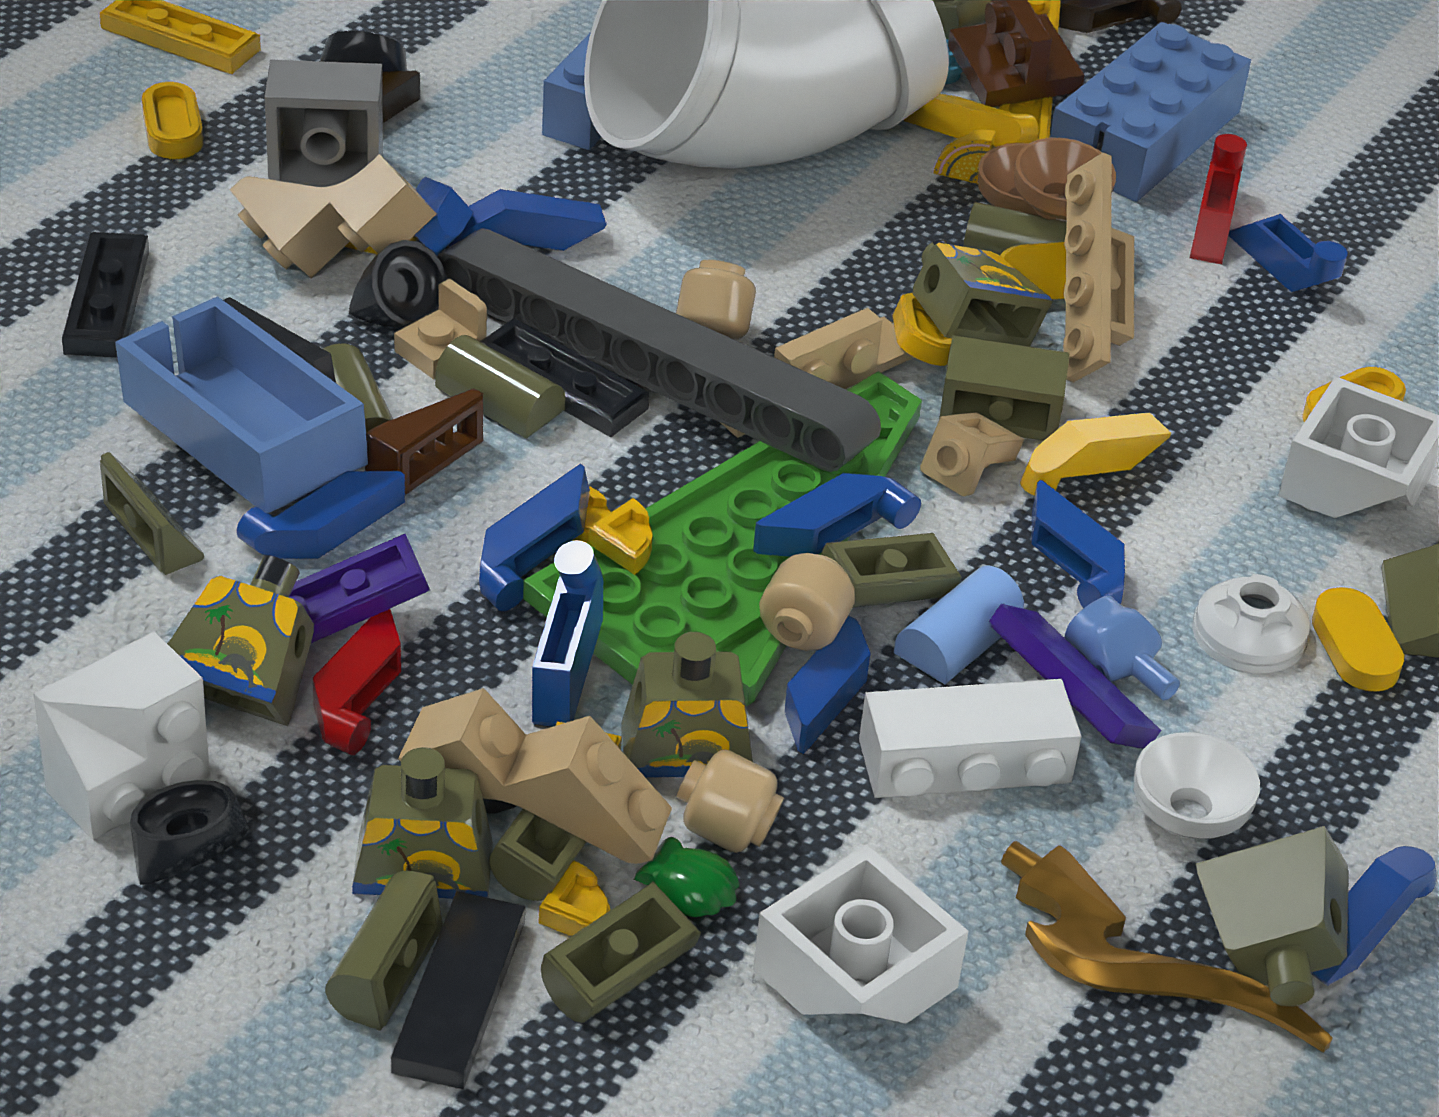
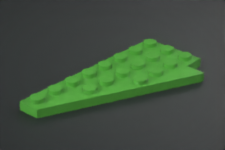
[523,371,922,706]

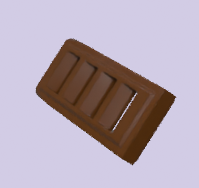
[365,388,483,495]

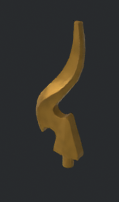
[1001,841,1333,1053]

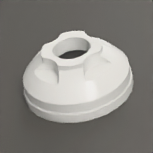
[1192,574,1310,674]
[1134,732,1260,839]

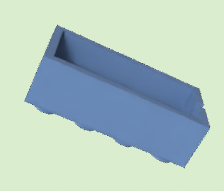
[1050,22,1251,202]
[115,296,368,513]

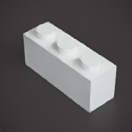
[859,679,1082,798]

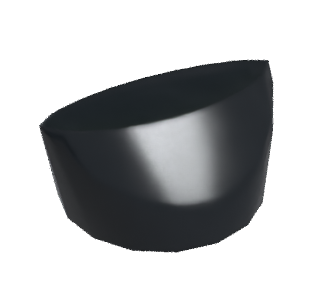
[319,31,407,72]
[349,240,447,327]
[130,780,250,885]

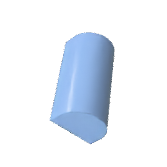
[894,566,1024,685]

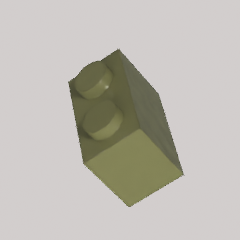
[939,335,1070,441]

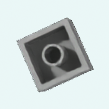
[265,60,383,187]

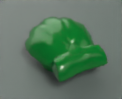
[634,836,740,917]

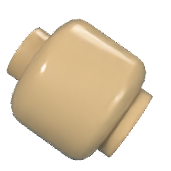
[676,260,756,340]
[759,553,855,651]
[676,750,784,853]

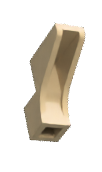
[230,154,437,278]
[398,688,672,864]

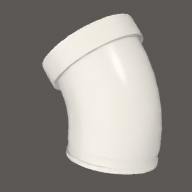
[584,0,949,169]

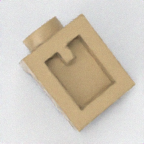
[394,279,487,379]
[920,412,1024,496]

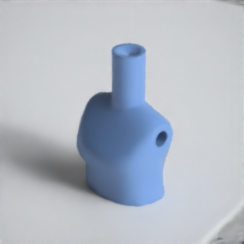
[1065,596,1180,701]

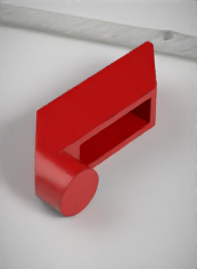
[1190,134,1247,264]
[313,609,401,755]

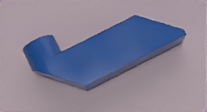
[413,177,473,256]
[449,189,607,251]
[1228,214,1348,292]
[479,463,590,611]
[237,471,405,559]
[753,473,921,557]
[1031,480,1125,609]
[532,541,603,727]
[784,615,871,754]
[1311,846,1437,986]

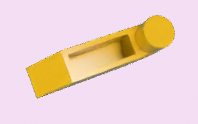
[904,94,1038,146]
[1020,412,1171,496]

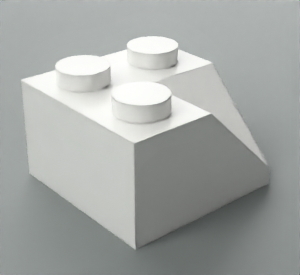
[1278,376,1439,518]
[33,632,210,840]
[753,844,969,1024]

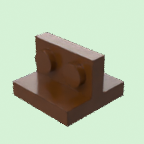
[948,0,1085,107]

